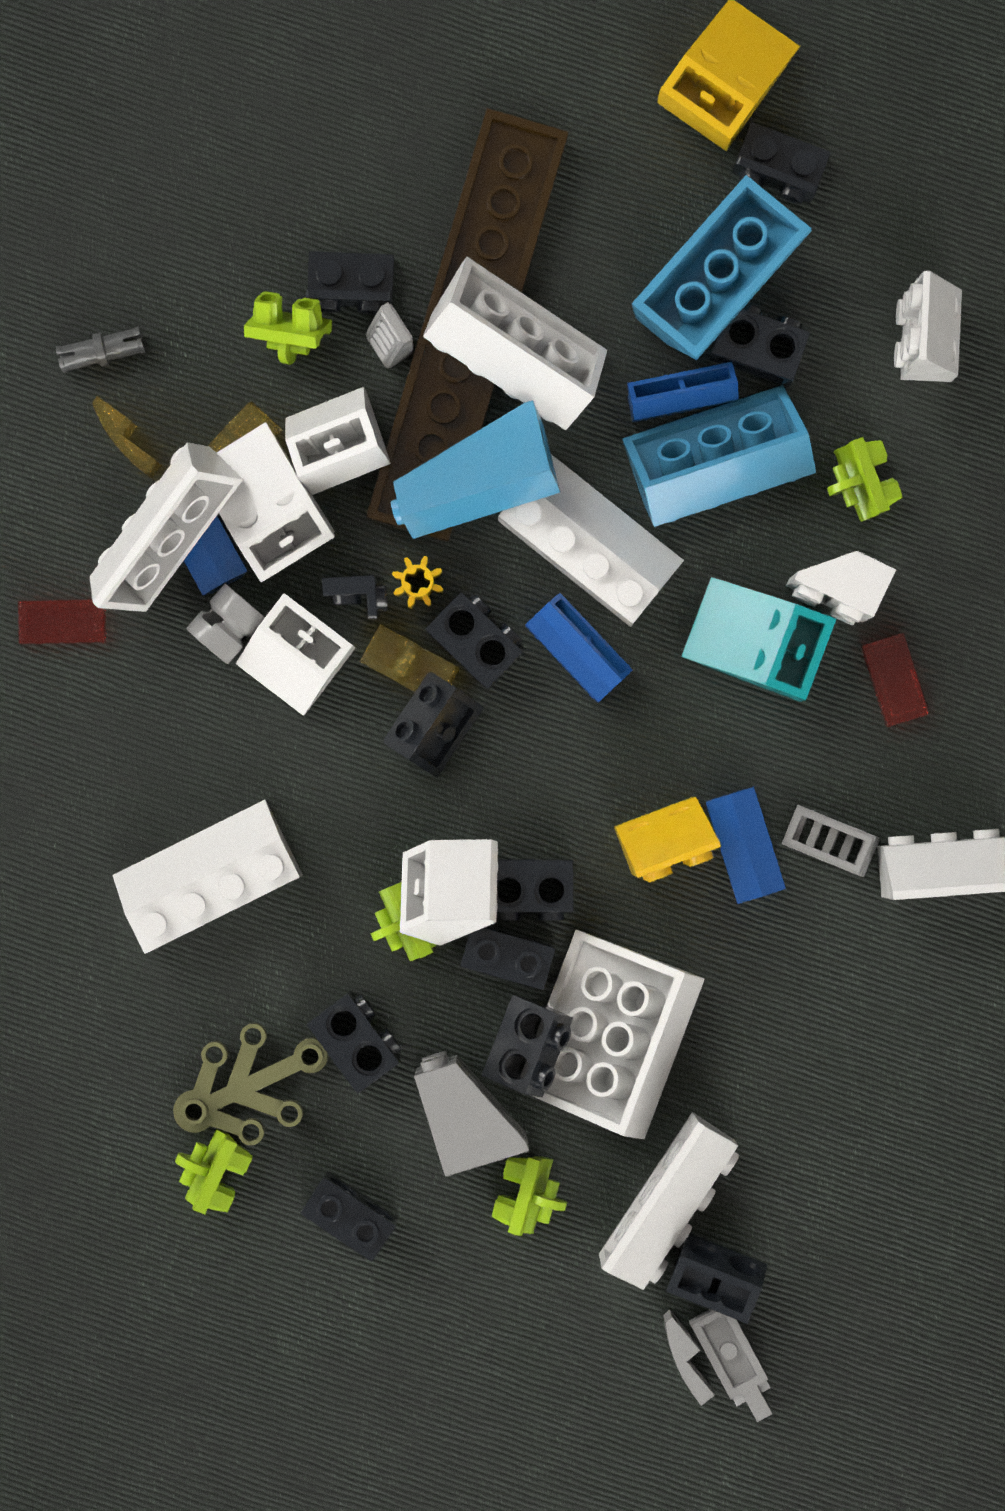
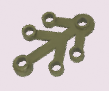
[173,1022,329,1145]

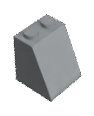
[414,1051,529,1177]

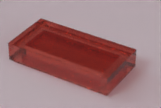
[18,600,106,645]
[861,633,929,727]

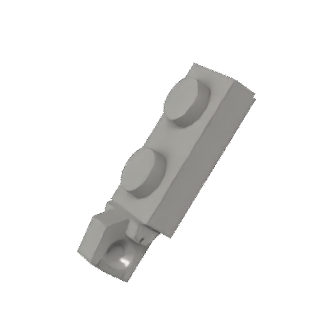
[689,1309,772,1422]

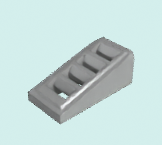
[366,302,415,368]
[782,805,880,877]

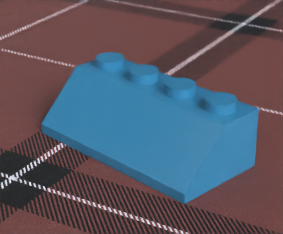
[632,175,812,360]
[622,385,816,527]

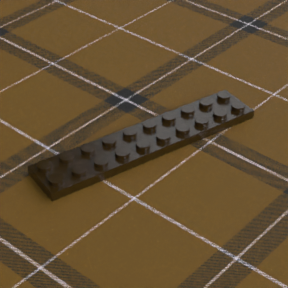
[366,108,569,542]

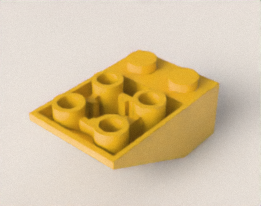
[657,0,800,151]
[614,797,721,882]

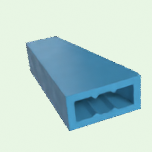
[391,400,561,539]

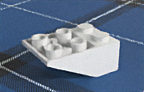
[894,271,962,382]
[217,422,334,582]

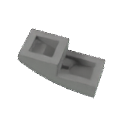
[663,1309,714,1406]

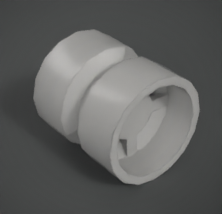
[186,584,265,664]

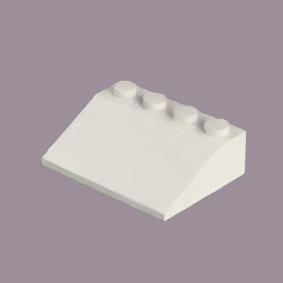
[521,930,705,1139]

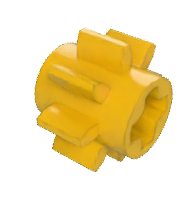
[392,556,444,608]

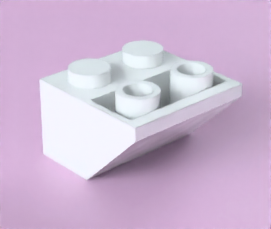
[285,387,391,495]
[786,551,896,625]
[236,593,355,716]
[400,839,498,946]

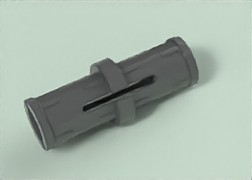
[56,326,146,373]

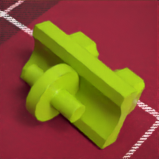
[244,291,332,365]
[827,437,902,522]
[370,882,436,961]
[175,1128,252,1214]
[492,1156,567,1236]

